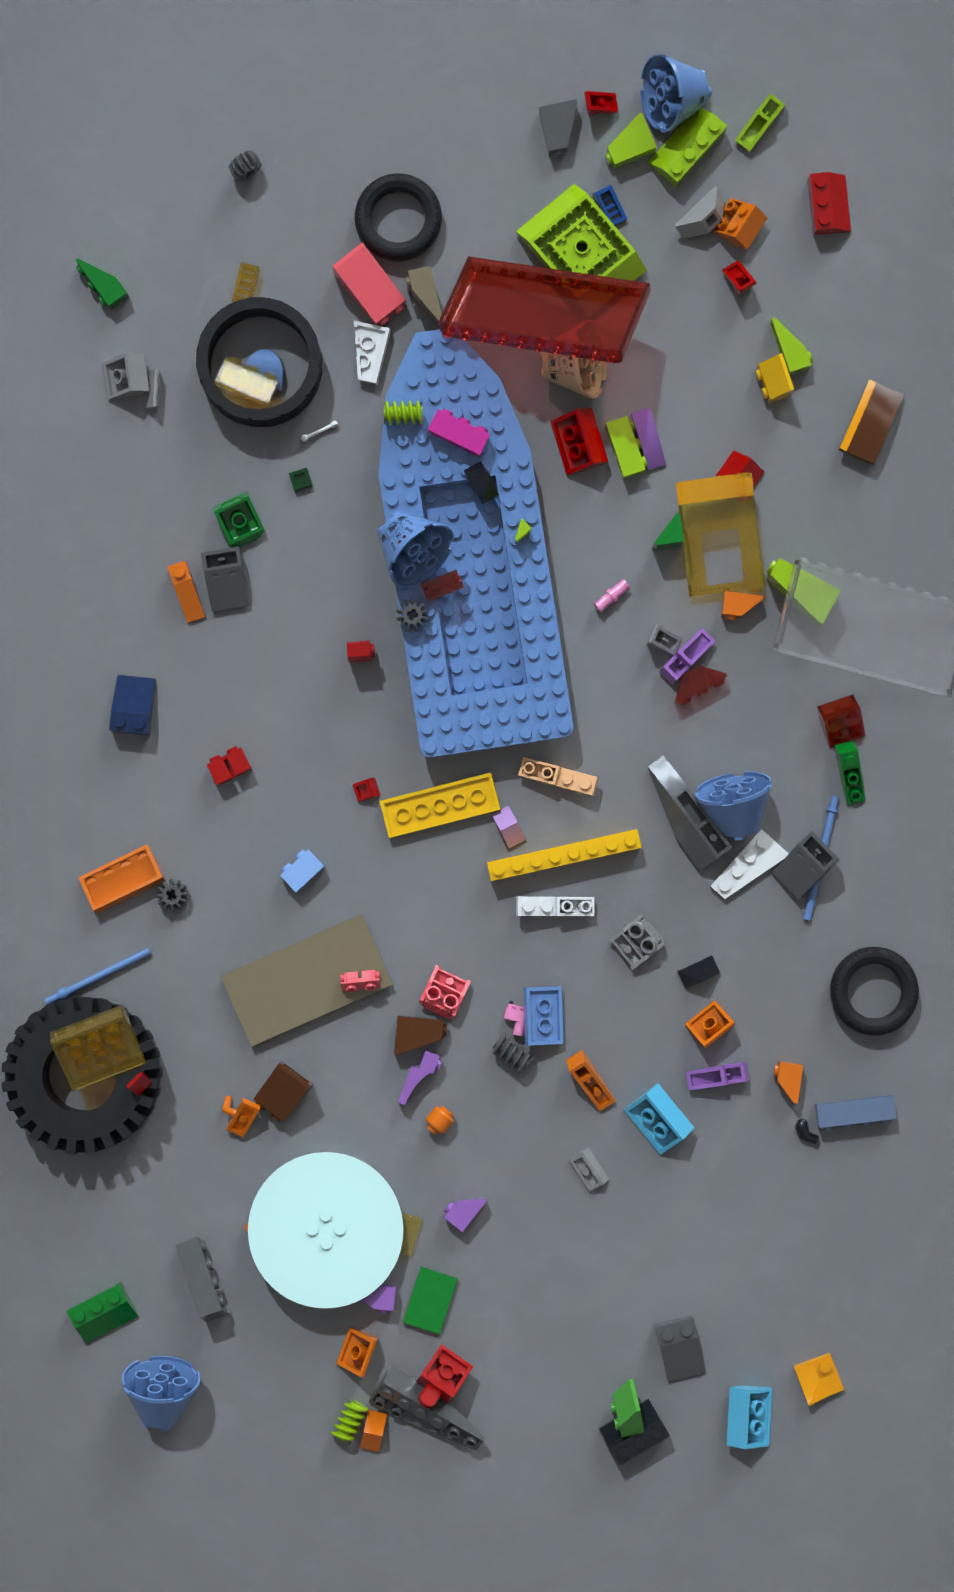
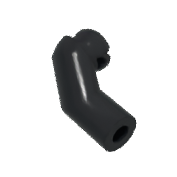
[795,1119,819,1145]

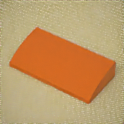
[78,844,166,914]

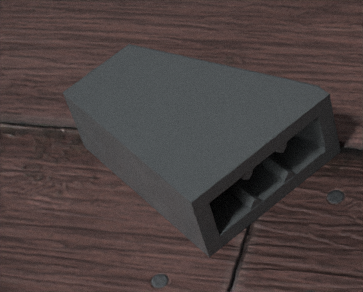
[539,99,577,157]

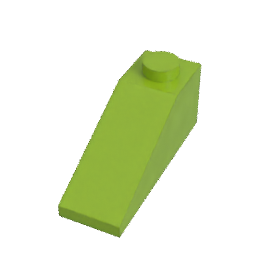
[770,317,813,375]

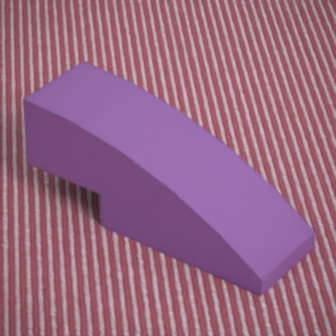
[631,407,666,471]
[659,628,715,685]
[686,1061,750,1091]

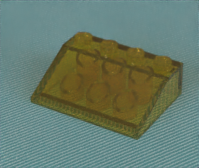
[50,1004,146,1091]

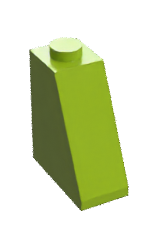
[605,113,657,169]

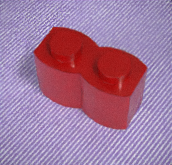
[347,640,375,663]

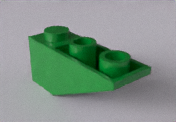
[76,258,129,310]
[834,741,866,805]

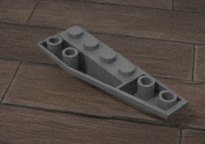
[648,756,732,871]
[369,1366,485,1450]

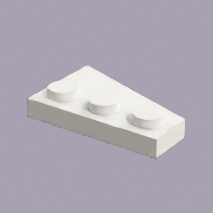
[354,321,391,385]

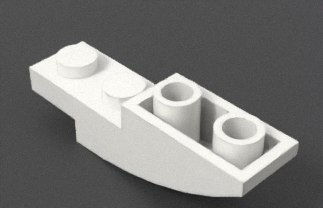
[516,896,594,916]

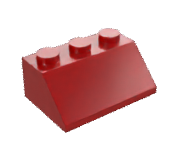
[807,172,851,235]
[550,407,608,475]

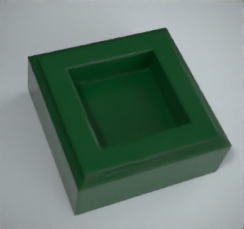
[289,467,313,492]

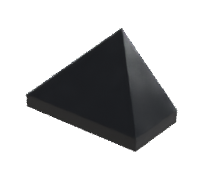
[464,461,499,504]
[677,955,720,989]

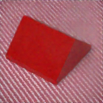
[715,450,764,503]

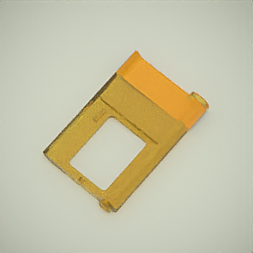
[676,472,765,597]

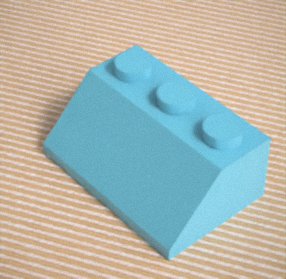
[624,1083,694,1155]
[727,1386,772,1449]

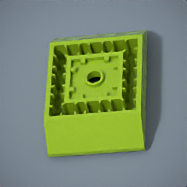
[516,184,647,319]

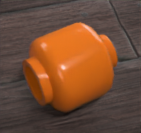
[426,1105,454,1135]

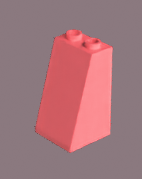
[332,243,406,326]

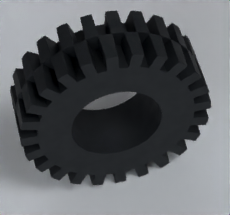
[1,997,163,1154]

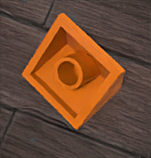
[685,1000,735,1048]
[336,1327,378,1378]

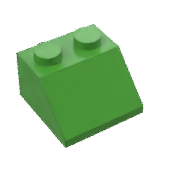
[610,1379,644,1437]

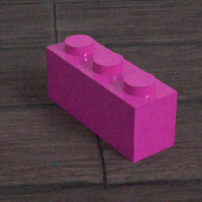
[428,409,490,458]

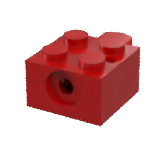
[416,1344,474,1409]

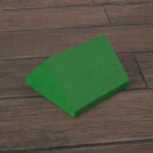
[652,512,684,550]

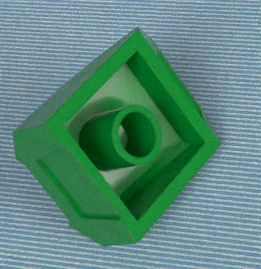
[212,492,265,547]

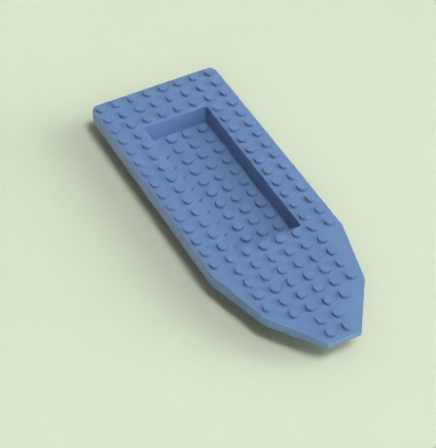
[378,327,573,758]

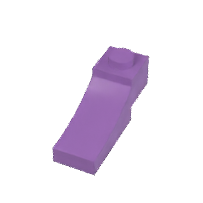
[398,1050,442,1105]

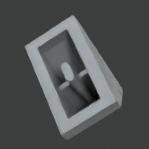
[647,624,681,655]

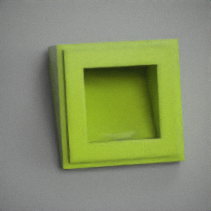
[515,518,531,544]

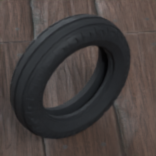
[355,173,442,261]
[830,947,919,1035]

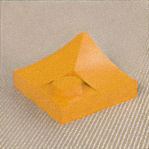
[794,1352,844,1406]

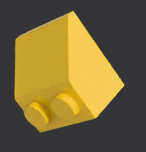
[755,353,794,403]

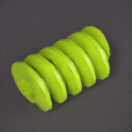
[384,400,423,426]
[330,1399,368,1443]

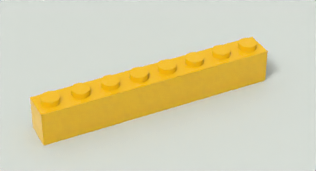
[487,829,642,882]

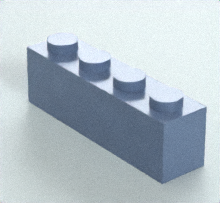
[815,1095,896,1131]

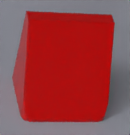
[352,777,380,802]
[126,1072,152,1095]

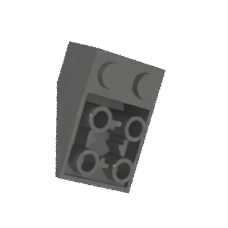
[201,547,250,612]
[772,831,840,900]

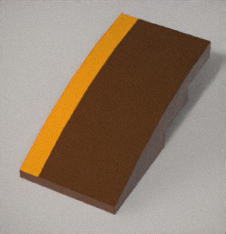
[839,380,904,465]

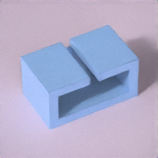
[280,849,325,893]

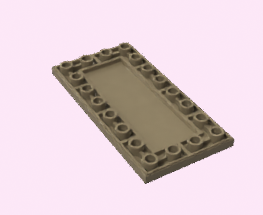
[221,914,393,1047]

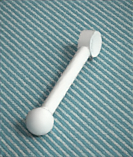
[301,421,338,442]

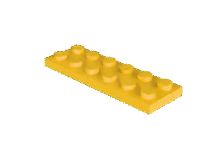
[380,773,501,838]

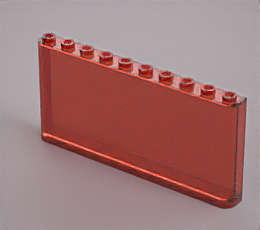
[438,256,651,364]

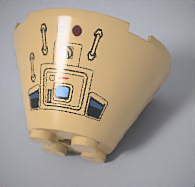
[540,321,607,399]

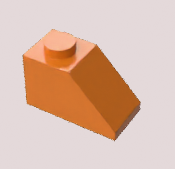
[721,591,763,621]
[773,1061,803,1104]

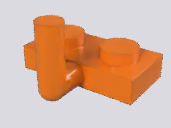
[222,1095,261,1137]

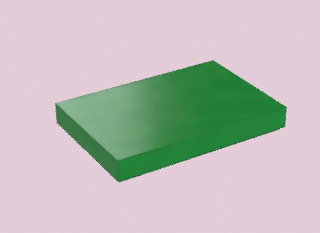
[403,1266,458,1334]

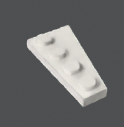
[710,829,789,899]

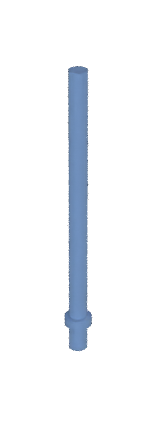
[803,796,839,921]

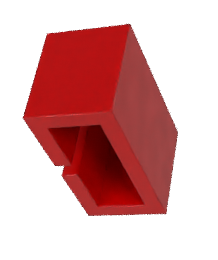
[206,746,252,786]

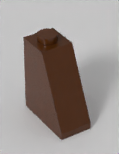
[394,1015,447,1055]

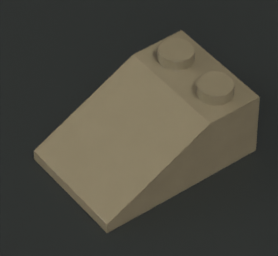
[405,266,444,329]

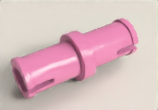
[593,579,630,613]

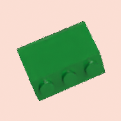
[66,1282,138,1343]

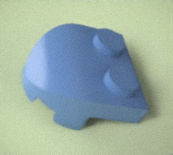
[244,349,284,391]

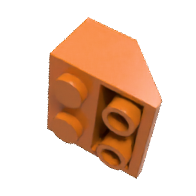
[711,198,767,250]

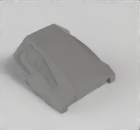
[609,914,665,970]

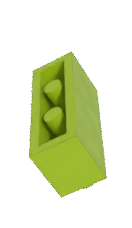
[605,416,647,480]

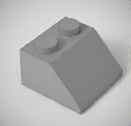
[103,353,150,400]

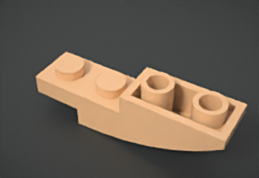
[518,757,599,796]

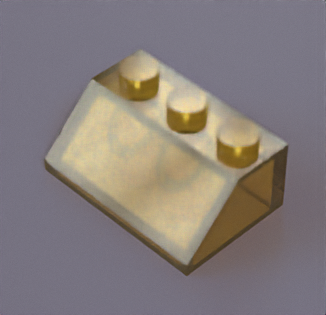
[214,356,279,407]

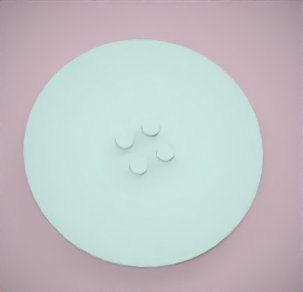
[248,1152,403,1309]

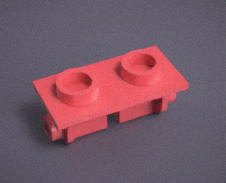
[340,970,381,993]

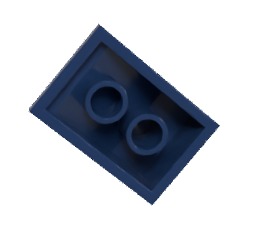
[109,675,156,736]

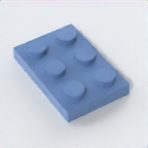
[523,986,564,1046]

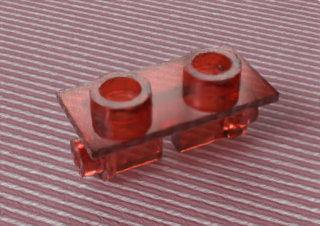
[421,570,464,602]

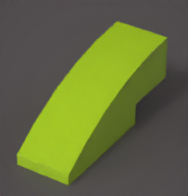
[735,93,786,152]

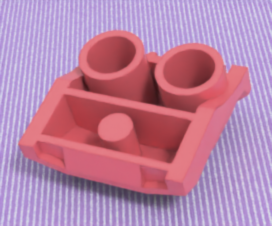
[419,965,471,1019]

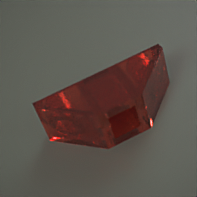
[674,665,727,706]

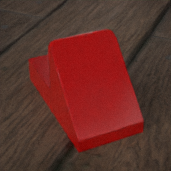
[584,91,618,117]
[722,260,757,296]

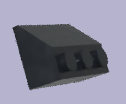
[599,1398,670,1466]

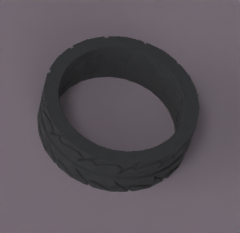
[196,297,322,427]

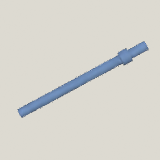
[45,947,152,1004]

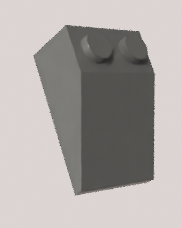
[654,1315,706,1382]

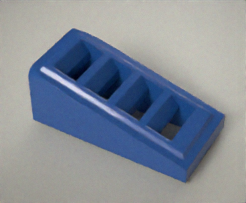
[592,185,627,226]

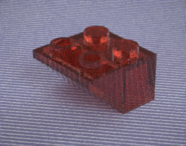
[817,694,866,748]

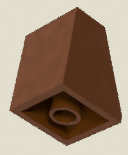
[253,1061,312,1122]

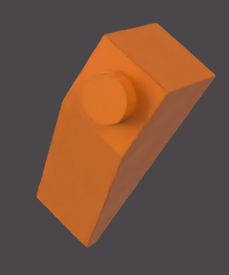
[167,561,206,623]
[566,1050,616,1111]

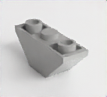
[675,186,725,238]

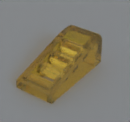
[232,262,260,302]

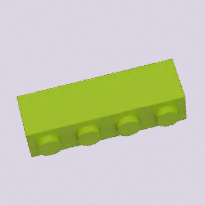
[648,108,728,188]

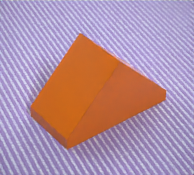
[360,1409,387,1452]

